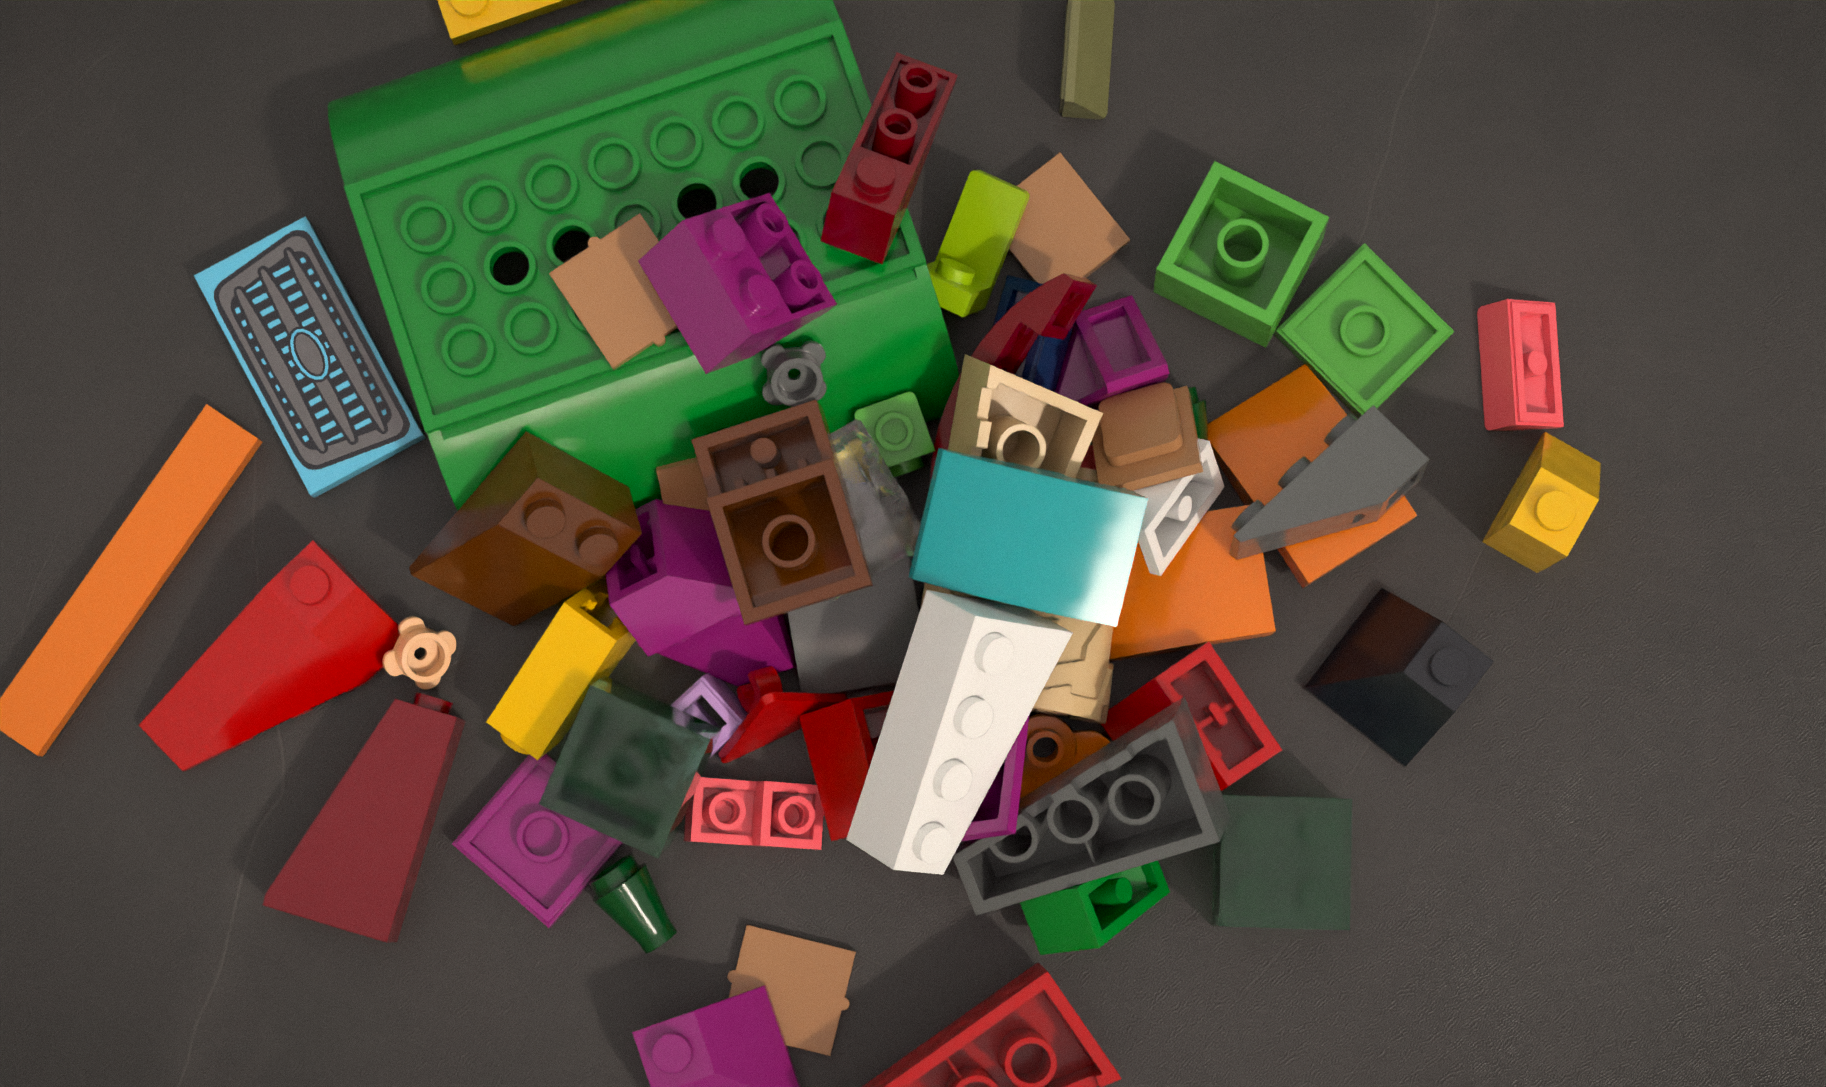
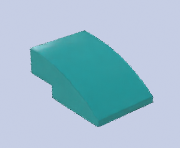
[908,448,1149,627]

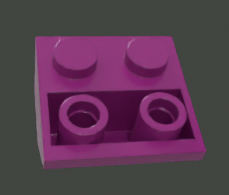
[638,193,837,374]
[606,499,741,657]

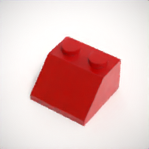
[799,691,894,841]

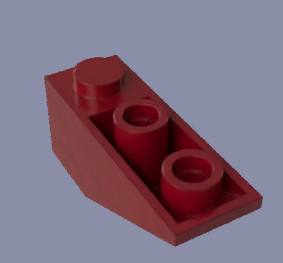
[820,52,958,264]

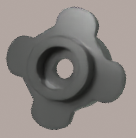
[760,340,827,406]

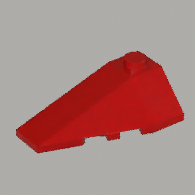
[139,540,400,771]

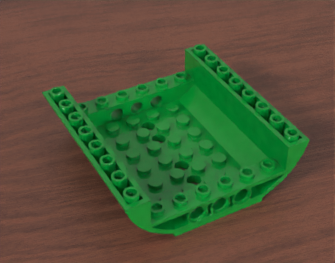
[328,0,959,511]

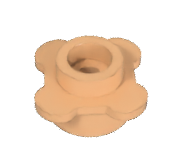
[382,616,457,690]

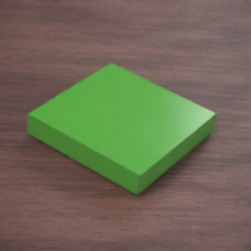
[1274,243,1455,418]

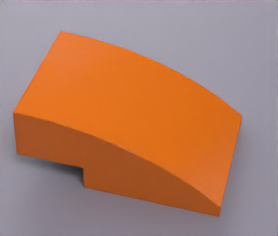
[1207,364,1418,589]
[1109,505,1276,662]

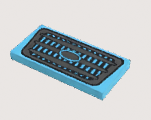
[194,216,426,498]

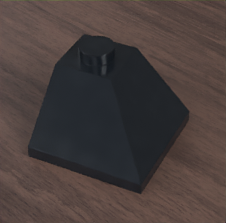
[1303,588,1494,767]

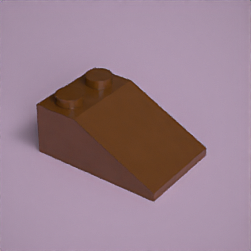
[409,432,642,626]

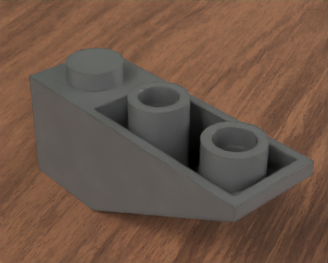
[1229,405,1429,560]

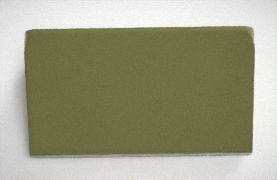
[1059,0,1115,120]

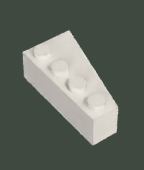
[846,590,1073,875]

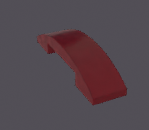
[930,273,1097,483]

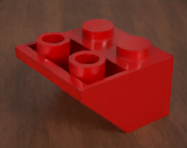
[1101,642,1282,791]

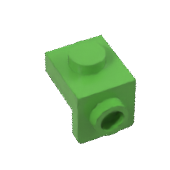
[854,392,935,478]

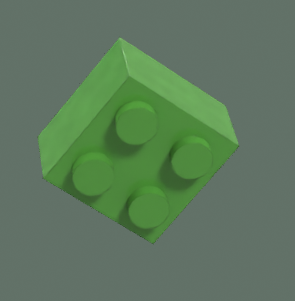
[1153,161,1330,348]

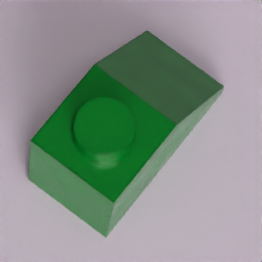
[1020,861,1170,955]

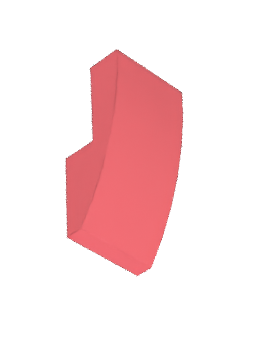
[684,777,824,850]

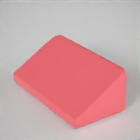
[1477,299,1564,431]

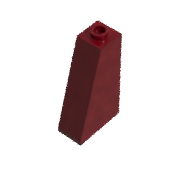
[262,692,466,943]

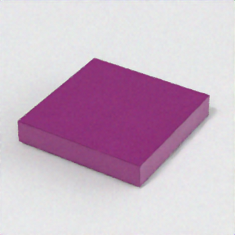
[452,754,635,928]

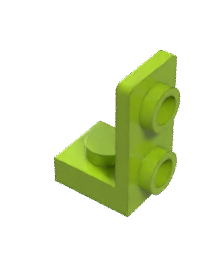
[927,169,1030,317]

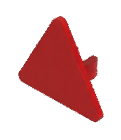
[718,666,848,763]

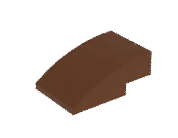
[691,400,873,626]

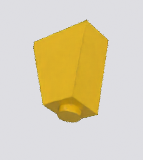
[1482,432,1601,573]
[486,574,636,760]

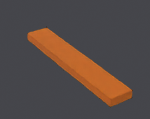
[0,404,263,757]

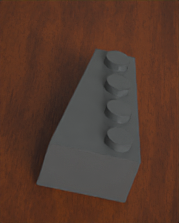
[953,696,1230,916]

